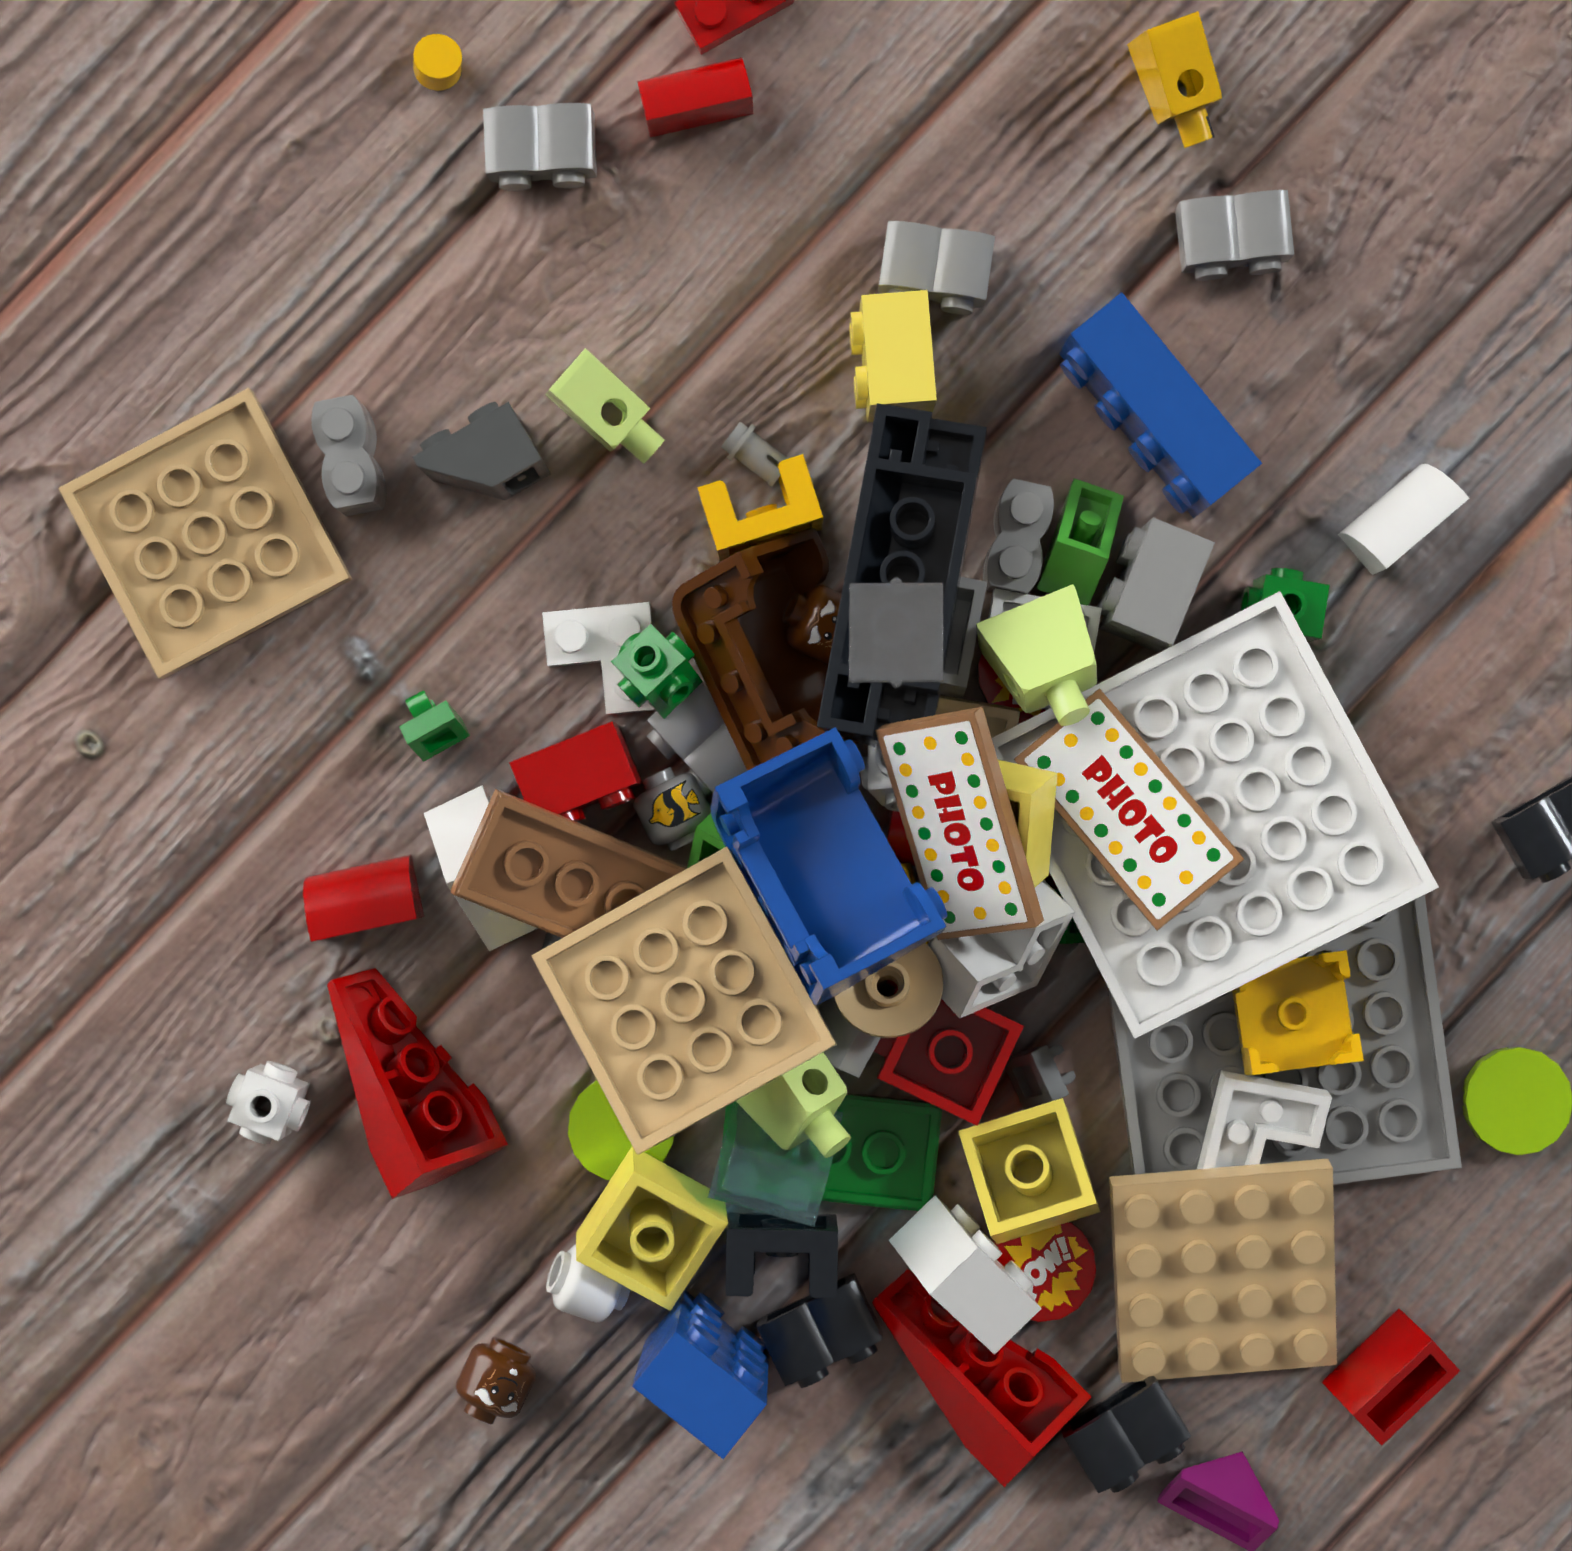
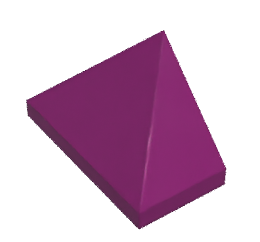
[1157,1451,1279,1551]

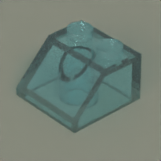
[708,1101,843,1227]

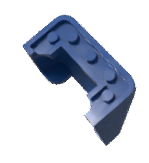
[710,727,947,1006]

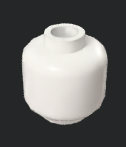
[546,1244,630,1323]

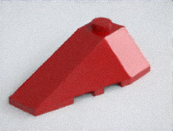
[327,968,508,1199]
[872,1269,1092,1487]

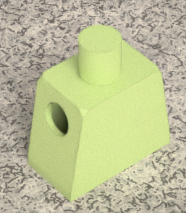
[545,348,665,464]
[976,584,1097,726]
[736,1052,851,1158]

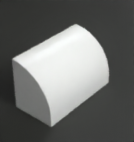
[1338,464,1470,575]

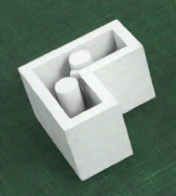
[424,785,537,951]
[928,880,1075,1018]
[889,1195,1042,1355]

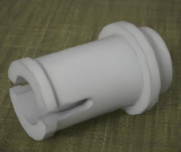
[721,422,790,487]

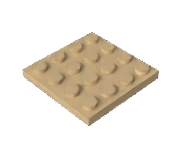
[58,388,352,679]
[531,847,837,1155]
[1109,1159,1337,1383]

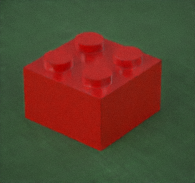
[509,721,643,822]
[877,998,1024,1126]

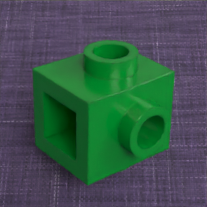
[1240,568,1330,643]
[611,624,703,719]

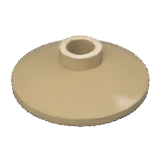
[834,943,943,1038]

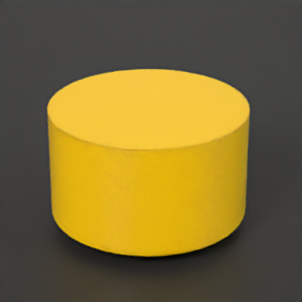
[413,34,462,91]

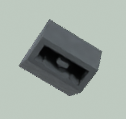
[412,402,551,501]

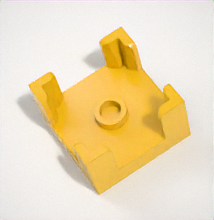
[697,454,823,562]
[1232,950,1364,1075]

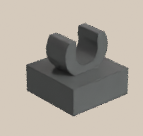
[1005,1045,1076,1110]

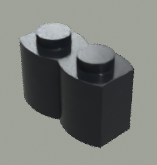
[1491,776,1572,883]
[757,1273,883,1388]
[1061,1376,1191,1493]

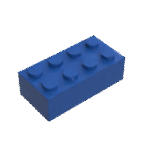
[1059,292,1262,518]
[632,1290,769,1459]

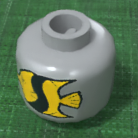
[633,767,711,851]

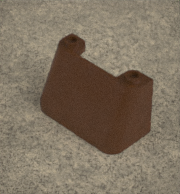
[672,528,861,770]

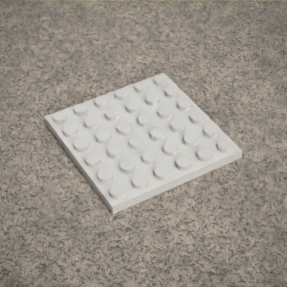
[992,591,1439,1039]

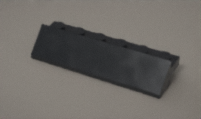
[817,403,987,747]

